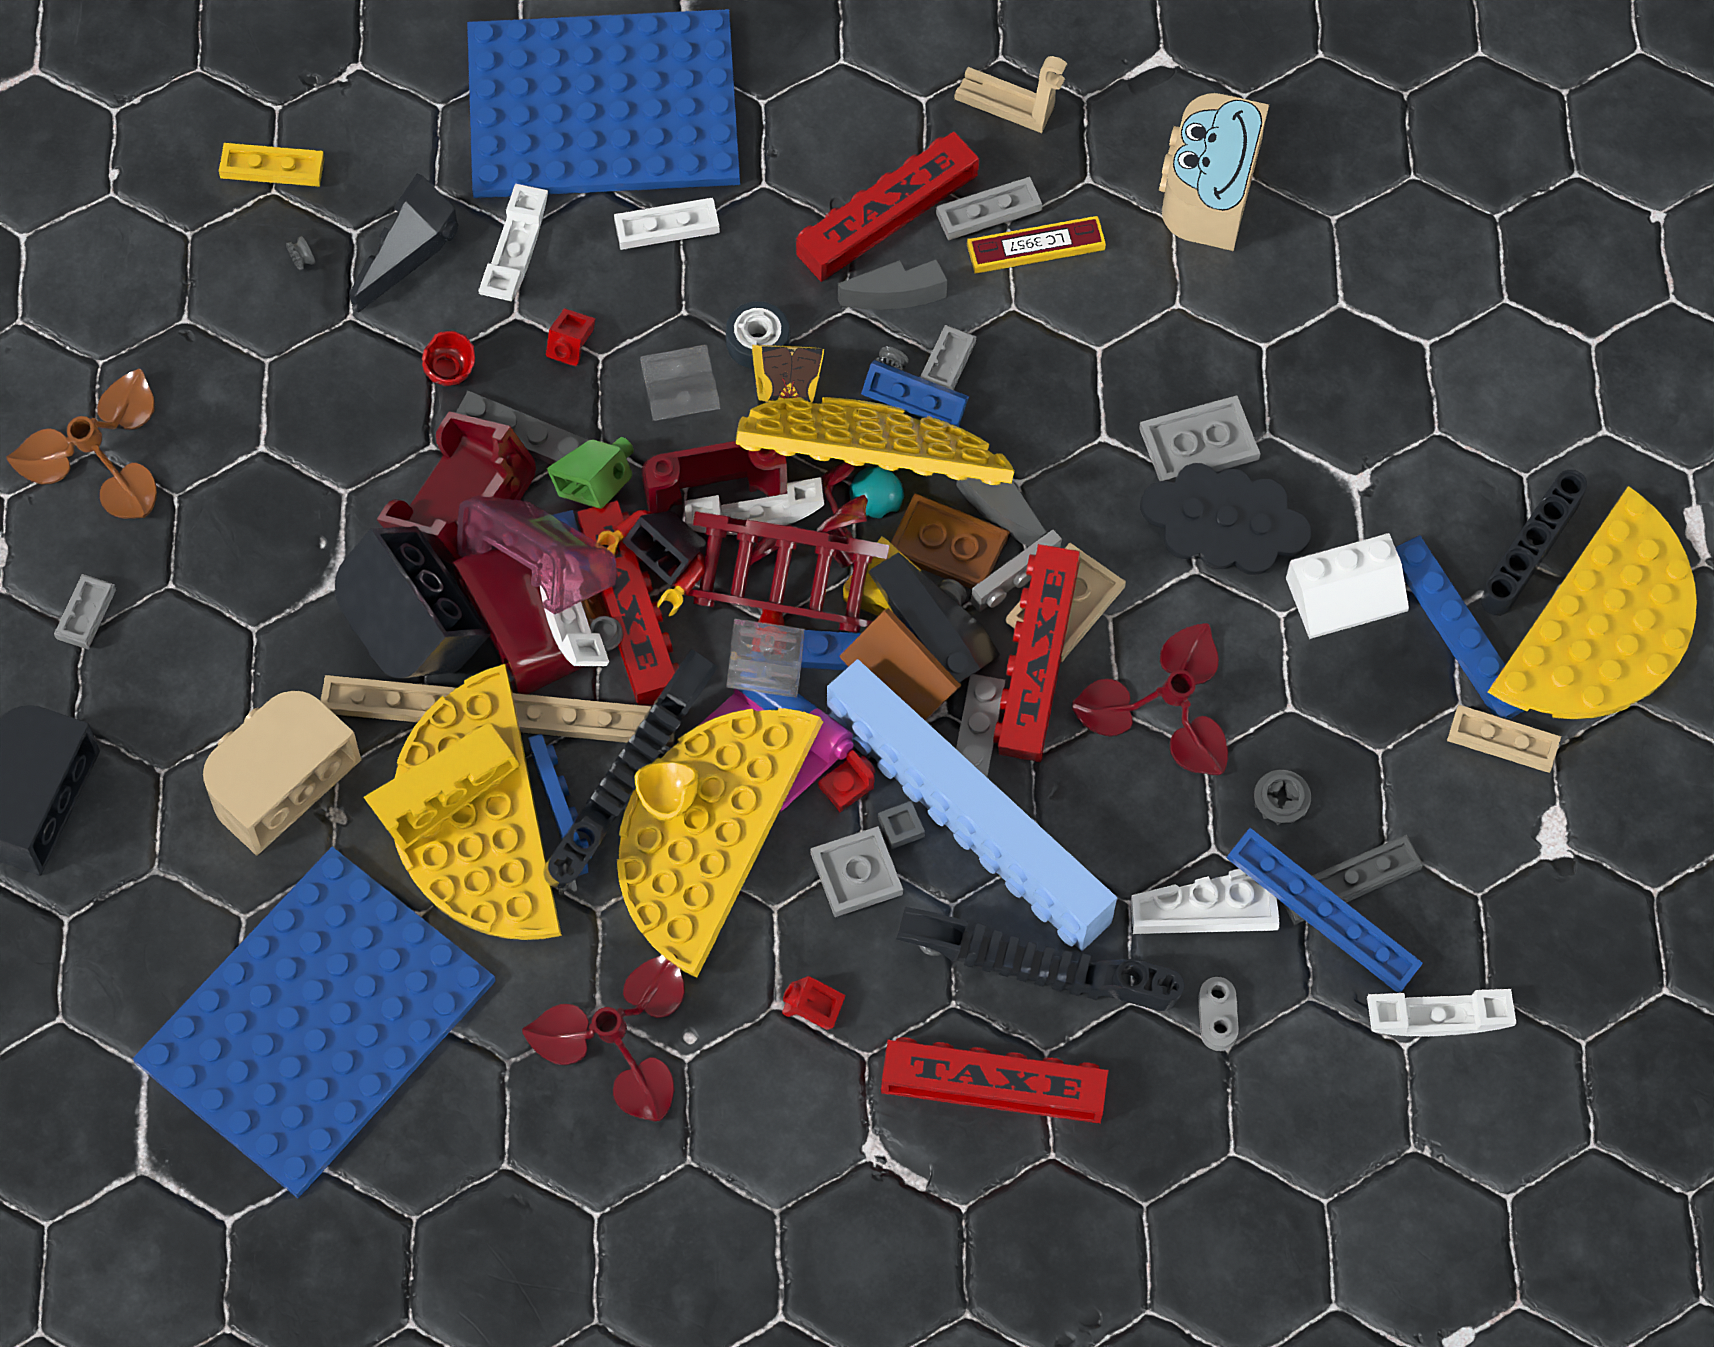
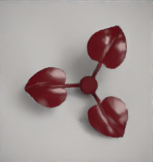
[749,462,868,569]
[1072,623,1228,775]
[522,954,685,1122]

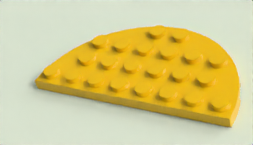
[736,397,1014,485]
[1488,486,1697,719]
[394,664,562,940]
[617,708,823,978]

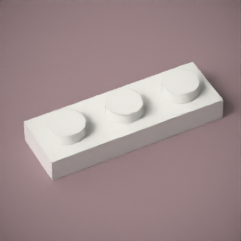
[614,198,720,250]

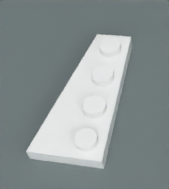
[1131,869,1279,934]

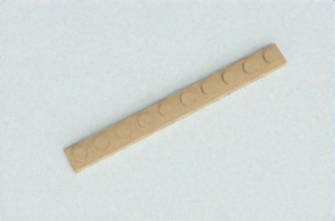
[321,675,676,747]

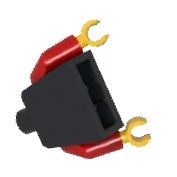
[595,510,706,616]

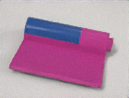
[698,662,854,812]

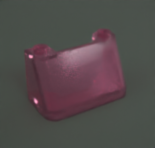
[456,495,617,615]

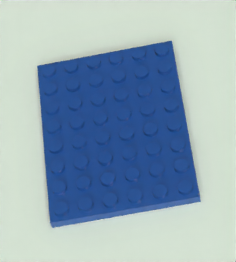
[467,9,740,198]
[132,847,496,1199]

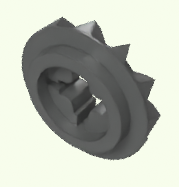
[1254,770,1311,825]

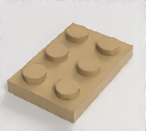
[1006,543,1126,662]

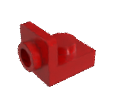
[546,308,596,366]
[818,749,875,812]
[782,976,846,1030]

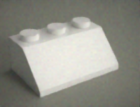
[1286,533,1409,639]

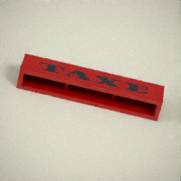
[796,131,979,282]
[577,501,679,706]
[993,544,1080,762]
[881,1037,1108,1124]

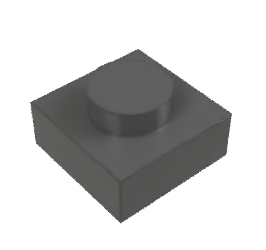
[878,801,925,849]

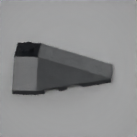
[349,173,458,313]
[868,552,1000,682]

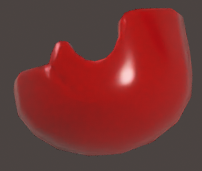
[422,331,475,386]

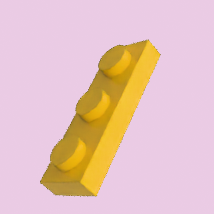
[219,143,325,187]

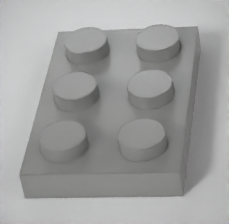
[1139,395,1260,483]

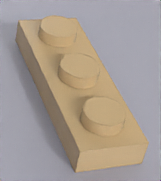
[1447,705,1561,773]

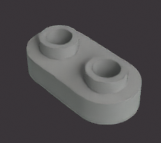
[1198,977,1239,1051]

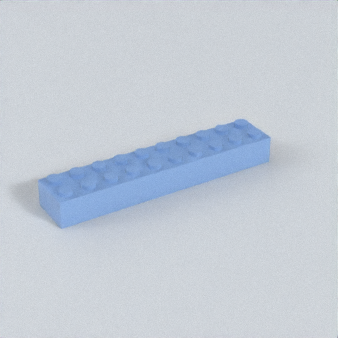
[827,659,1117,951]

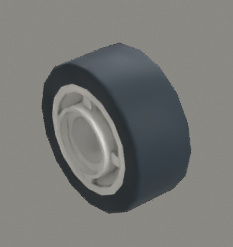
[726,301,790,369]

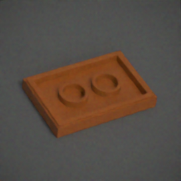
[891,493,1010,589]
[839,608,961,721]

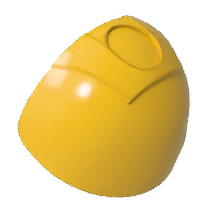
[635,761,699,819]

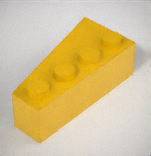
[364,722,520,850]

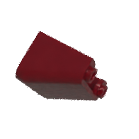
[377,411,536,565]
[641,441,787,513]
[452,541,585,695]

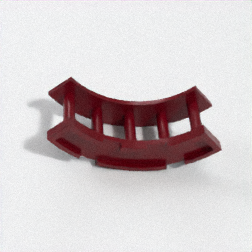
[683,511,890,633]

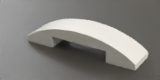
[479,184,548,301]
[685,477,824,535]
[537,551,609,666]
[1367,989,1516,1036]

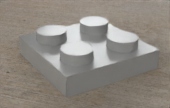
[811,826,903,917]

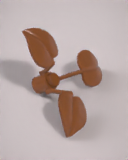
[6,369,157,519]

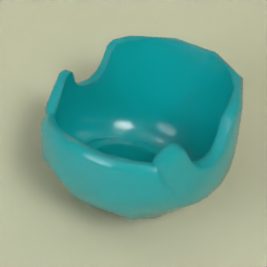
[848,466,904,519]

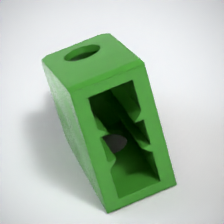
[547,437,634,509]

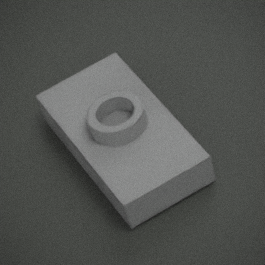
[920,325,976,390]
[54,574,116,650]

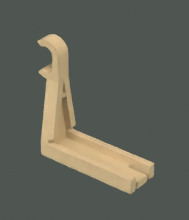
[955,56,1067,133]

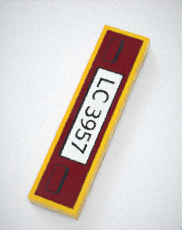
[967,216,1106,274]

